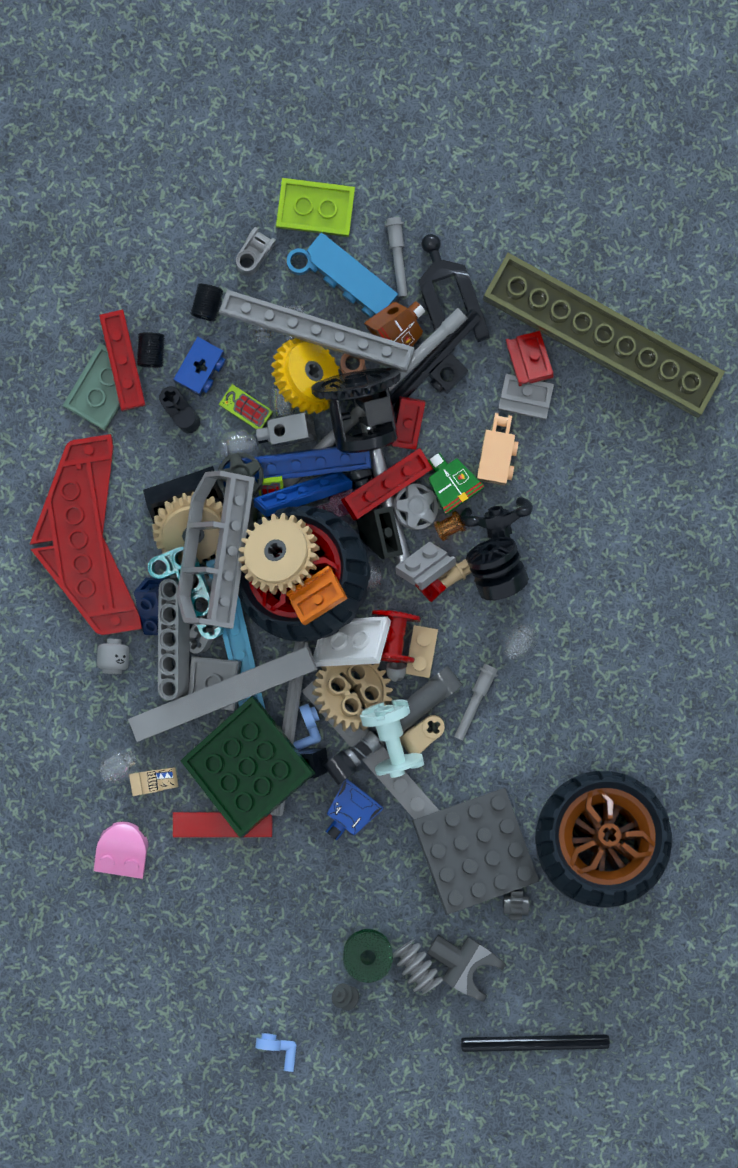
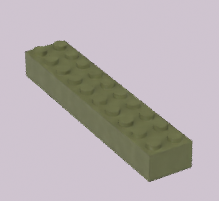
[483,253,725,418]

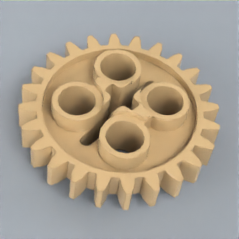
[312,664,393,732]

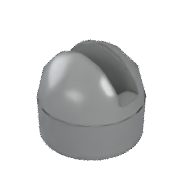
[386,662,406,682]

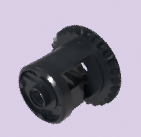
[311,368,401,453]

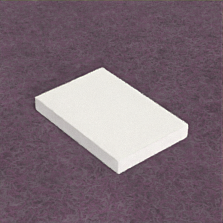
[313,616,391,667]

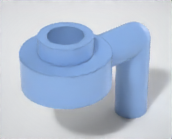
[293,703,321,751]
[255,1033,296,1072]

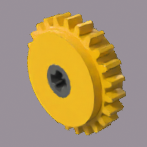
[271,338,340,414]

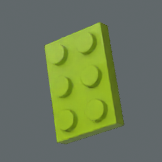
[276,178,355,237]

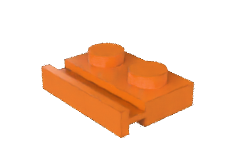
[286,566,348,625]

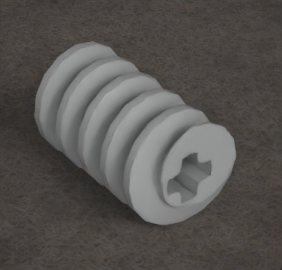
[391,939,443,995]

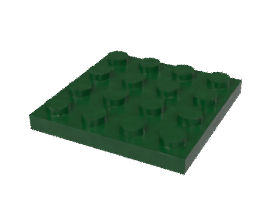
[180,696,315,838]

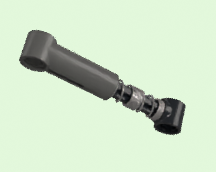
[323,666,463,785]

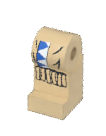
[129,767,179,796]

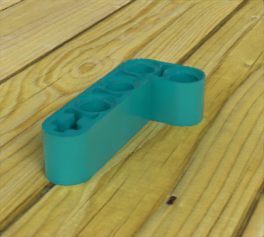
[148,547,224,639]

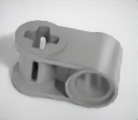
[236,227,277,276]

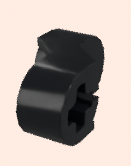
[159,386,200,434]

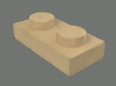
[406,625,438,678]

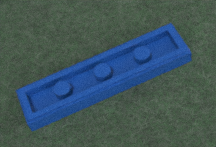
[254,472,353,517]

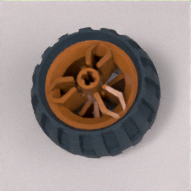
[535,771,672,908]

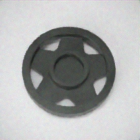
[217,453,264,496]

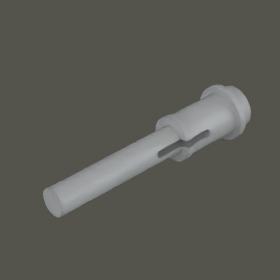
[385,217,408,297]
[454,663,498,741]

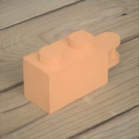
[477,413,519,485]

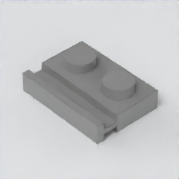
[498,374,554,420]
[395,542,456,590]

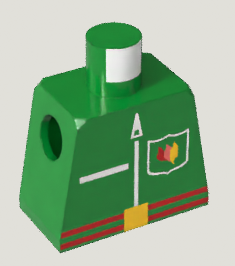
[428,453,485,516]

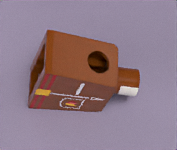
[364,301,425,347]

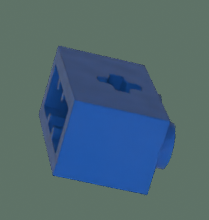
[173,336,226,397]

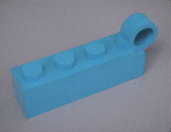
[287,232,398,318]

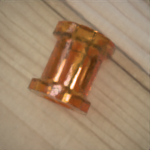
[434,511,466,541]

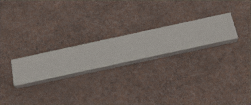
[219,290,415,373]
[128,646,318,742]

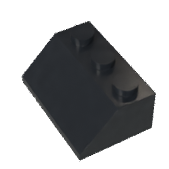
[143,466,224,524]

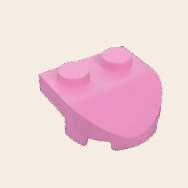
[94,822,148,879]

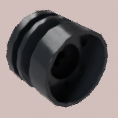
[466,537,529,601]

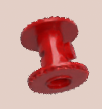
[372,610,421,663]

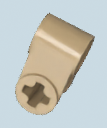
[400,715,445,754]

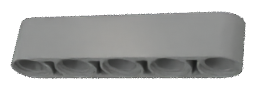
[158,578,190,700]

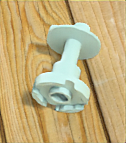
[360,699,424,778]

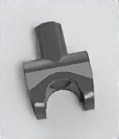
[427,935,506,1001]

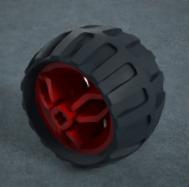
[238,506,371,642]

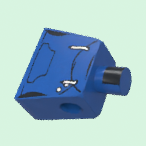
[325,779,384,840]

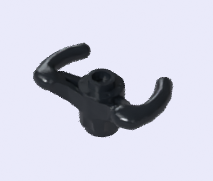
[460,497,533,539]

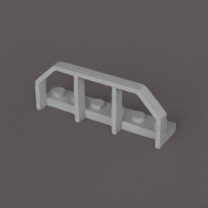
[177,471,255,629]

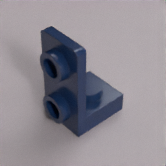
[134,577,168,635]

